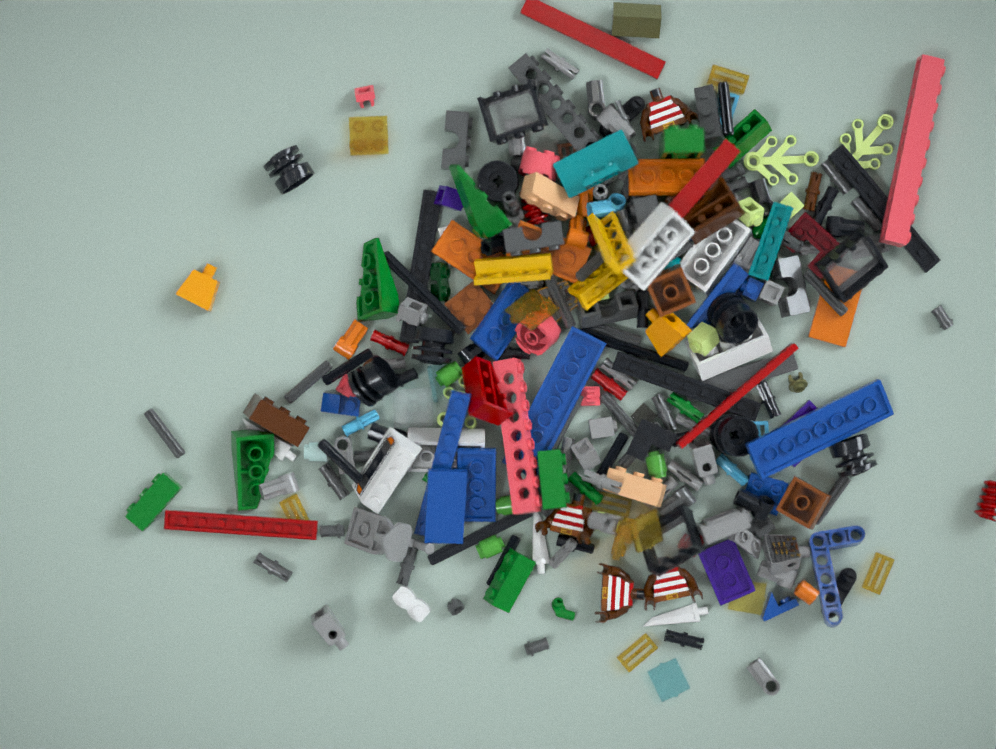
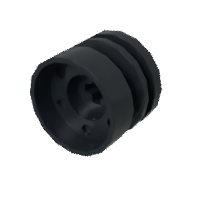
[263,145,315,195]
[477,160,519,202]
[707,292,758,344]
[412,326,455,365]
[348,355,399,407]
[710,414,759,457]
[829,433,877,477]

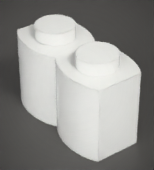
[392,585,431,622]

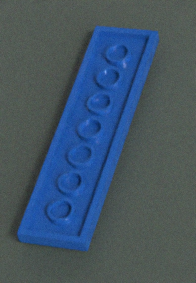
[502,326,607,476]
[745,379,894,480]

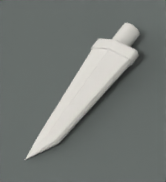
[242,418,297,462]
[532,512,550,574]
[643,603,709,627]

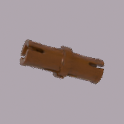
[803,172,823,212]

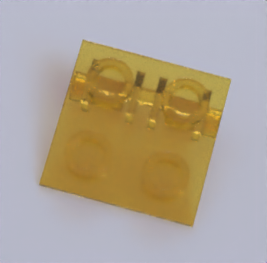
[349,116,389,156]
[505,288,559,331]

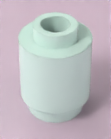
[304,442,329,462]

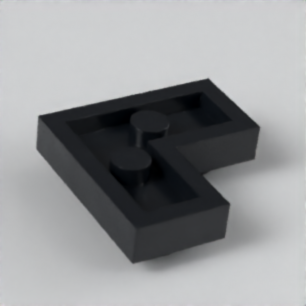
[626,419,677,462]

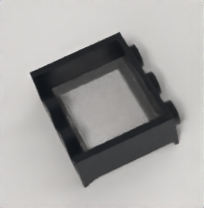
[477,79,548,145]
[815,228,889,303]
[636,505,706,577]

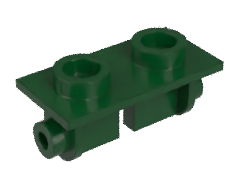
[430,262,451,302]

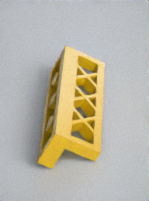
[587,211,636,275]
[567,248,628,310]
[474,253,554,285]

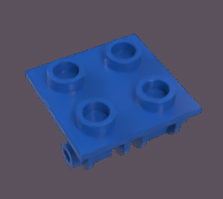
[745,472,788,516]

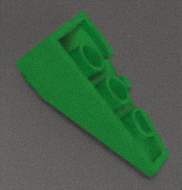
[449,164,512,238]
[356,238,400,322]
[231,429,275,511]

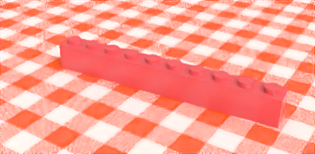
[879,54,946,247]

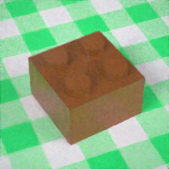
[647,263,696,318]
[444,281,493,335]
[776,476,832,530]

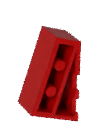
[461,356,513,426]

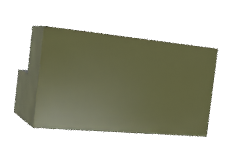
[612,2,662,38]

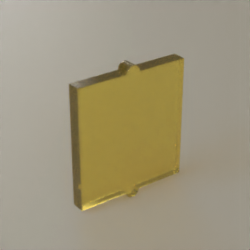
[628,509,664,553]
[728,581,766,615]

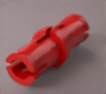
[370,329,410,356]
[590,368,628,401]

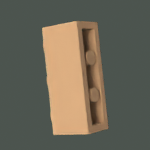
[520,172,580,221]
[602,466,667,507]

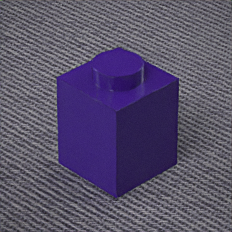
[434,185,463,211]

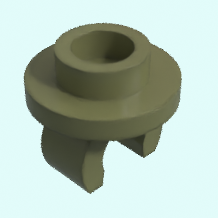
[788,372,808,393]

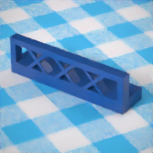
[686,262,749,329]

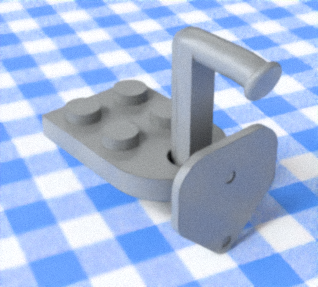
[344,507,435,562]

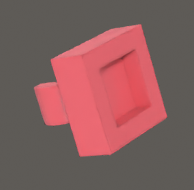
[354,85,376,108]
[336,374,356,397]
[581,386,600,406]

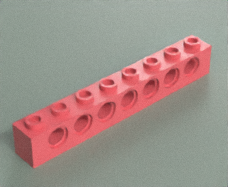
[493,358,542,515]

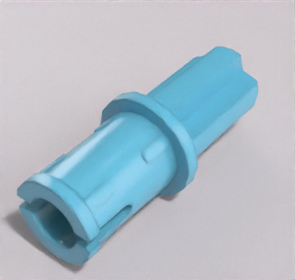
[342,410,380,437]
[715,453,749,486]

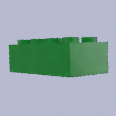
[659,125,704,159]

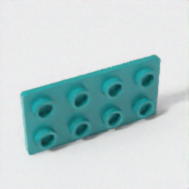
[553,130,639,198]

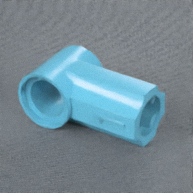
[586,193,626,218]

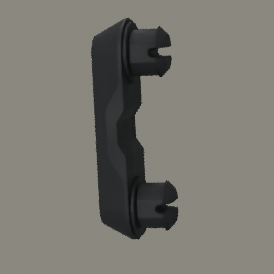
[599,96,645,138]
[821,568,857,618]

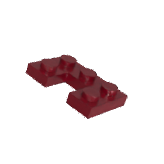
[786,212,848,279]

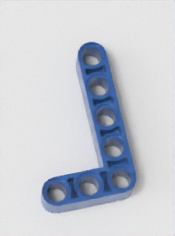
[808,525,865,628]

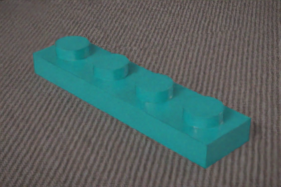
[748,202,793,281]

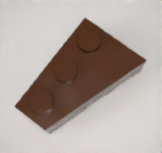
[683,176,745,245]
[243,393,310,447]

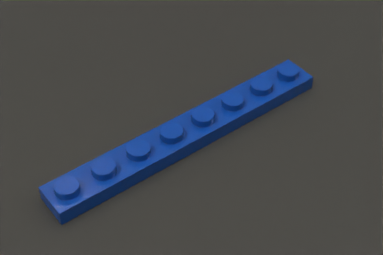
[414,390,471,536]

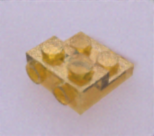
[610,517,638,561]

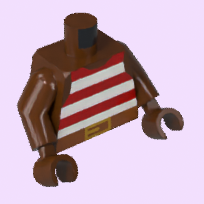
[640,88,699,142]
[535,493,595,544]
[644,556,703,611]
[595,563,644,623]

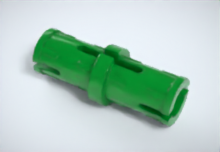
[667,392,705,423]
[568,471,604,505]

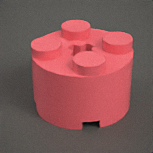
[518,146,561,182]
[515,310,561,355]

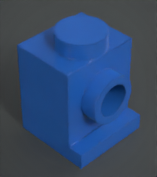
[737,277,764,302]

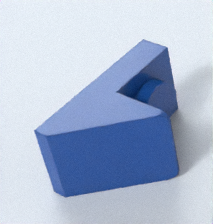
[321,393,361,417]
[761,591,799,622]

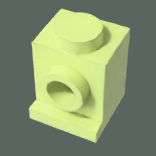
[738,197,765,227]

